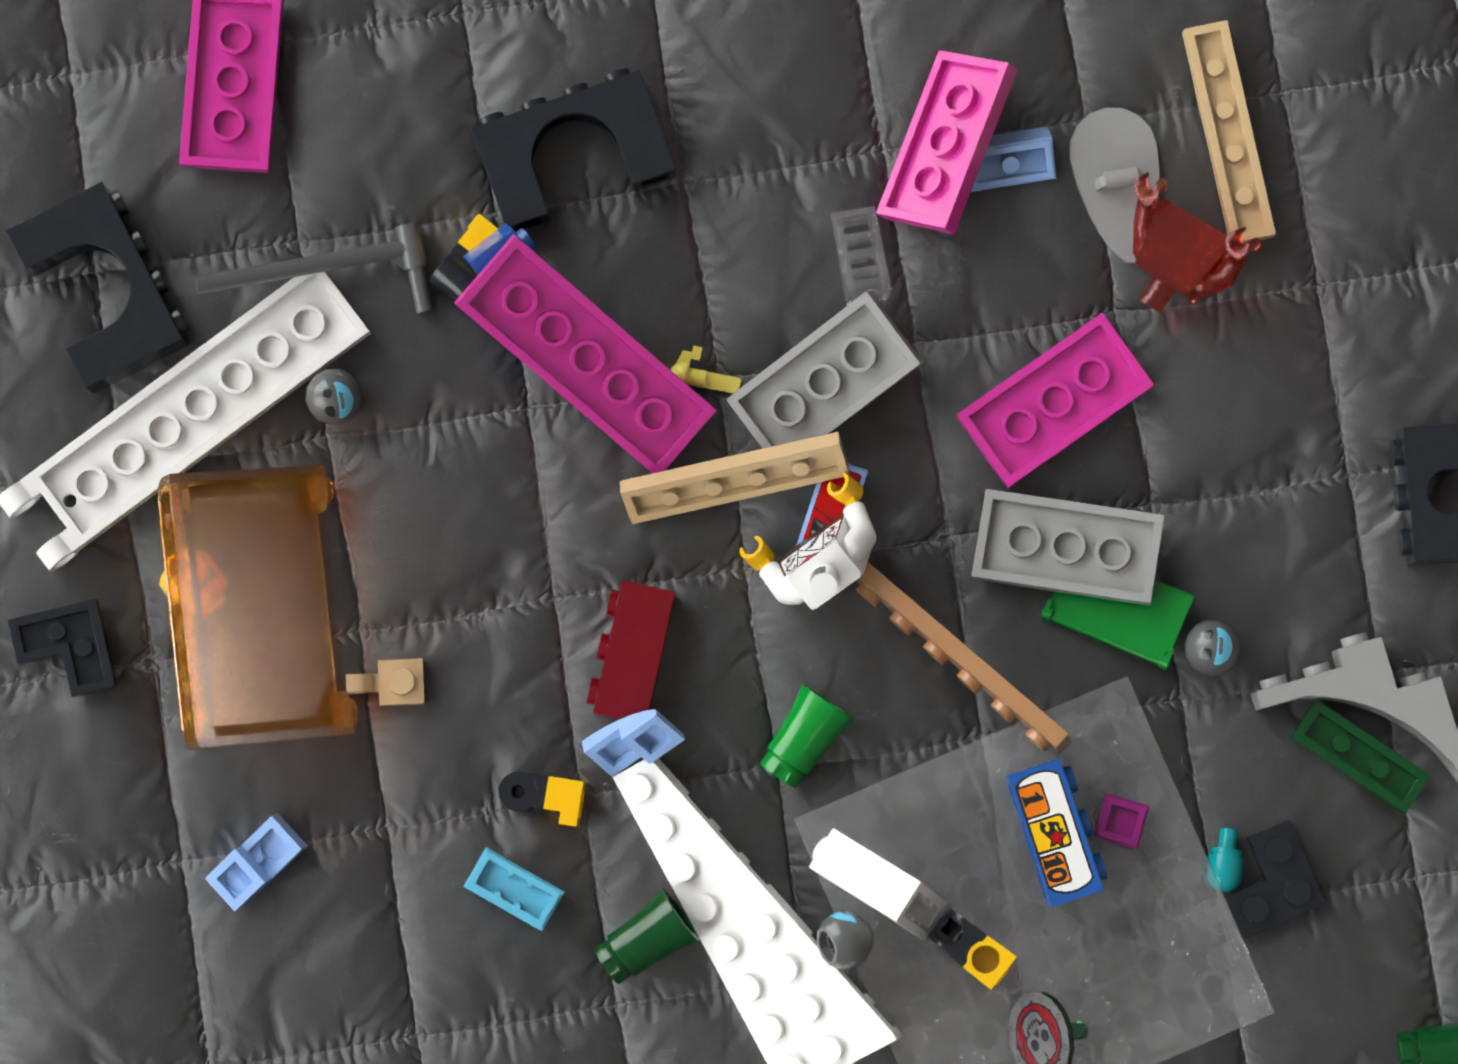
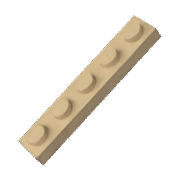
[1182,20,1276,246]
[620,432,850,524]

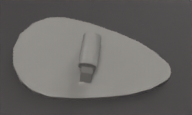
[1069,108,1160,264]

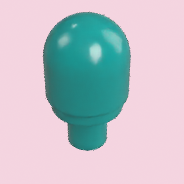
[1206,828,1244,892]

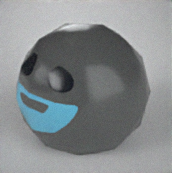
[305,369,361,425]
[1184,619,1240,677]
[817,911,874,970]

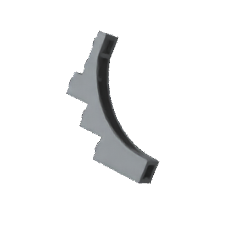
[1250,632,1458,783]

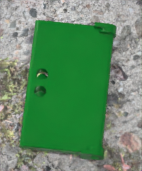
[1041,580,1195,670]

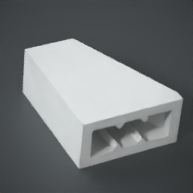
[809,828,949,941]

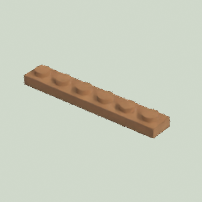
[856,562,1072,755]

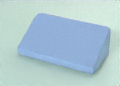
[971,127,1056,192]

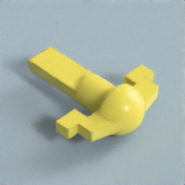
[671,345,741,393]

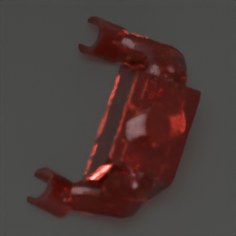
[1132,172,1261,314]

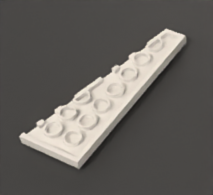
[613,758,902,1064]

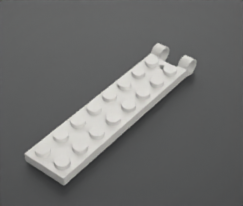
[0,272,371,572]

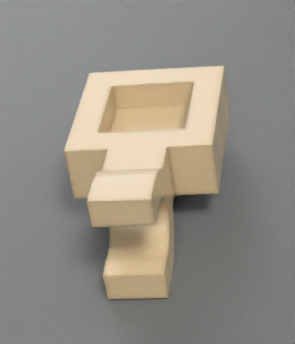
[346,658,425,706]

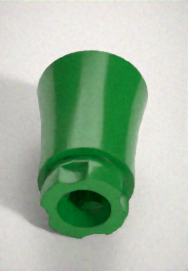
[760,684,855,788]

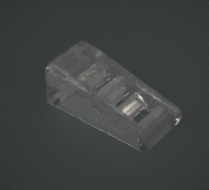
[831,206,891,305]

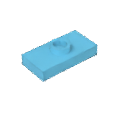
[463,847,565,932]

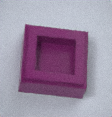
[1092,793,1150,850]

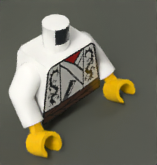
[739,472,876,610]

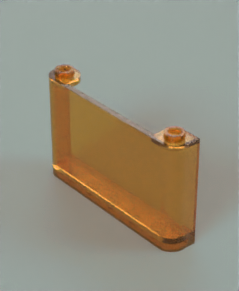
[158,465,358,750]

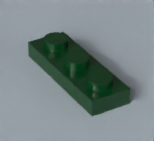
[1290,700,1431,814]

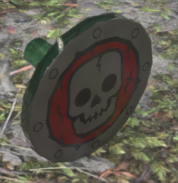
[1008,991,1088,1064]

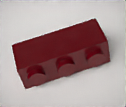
[587,580,676,720]

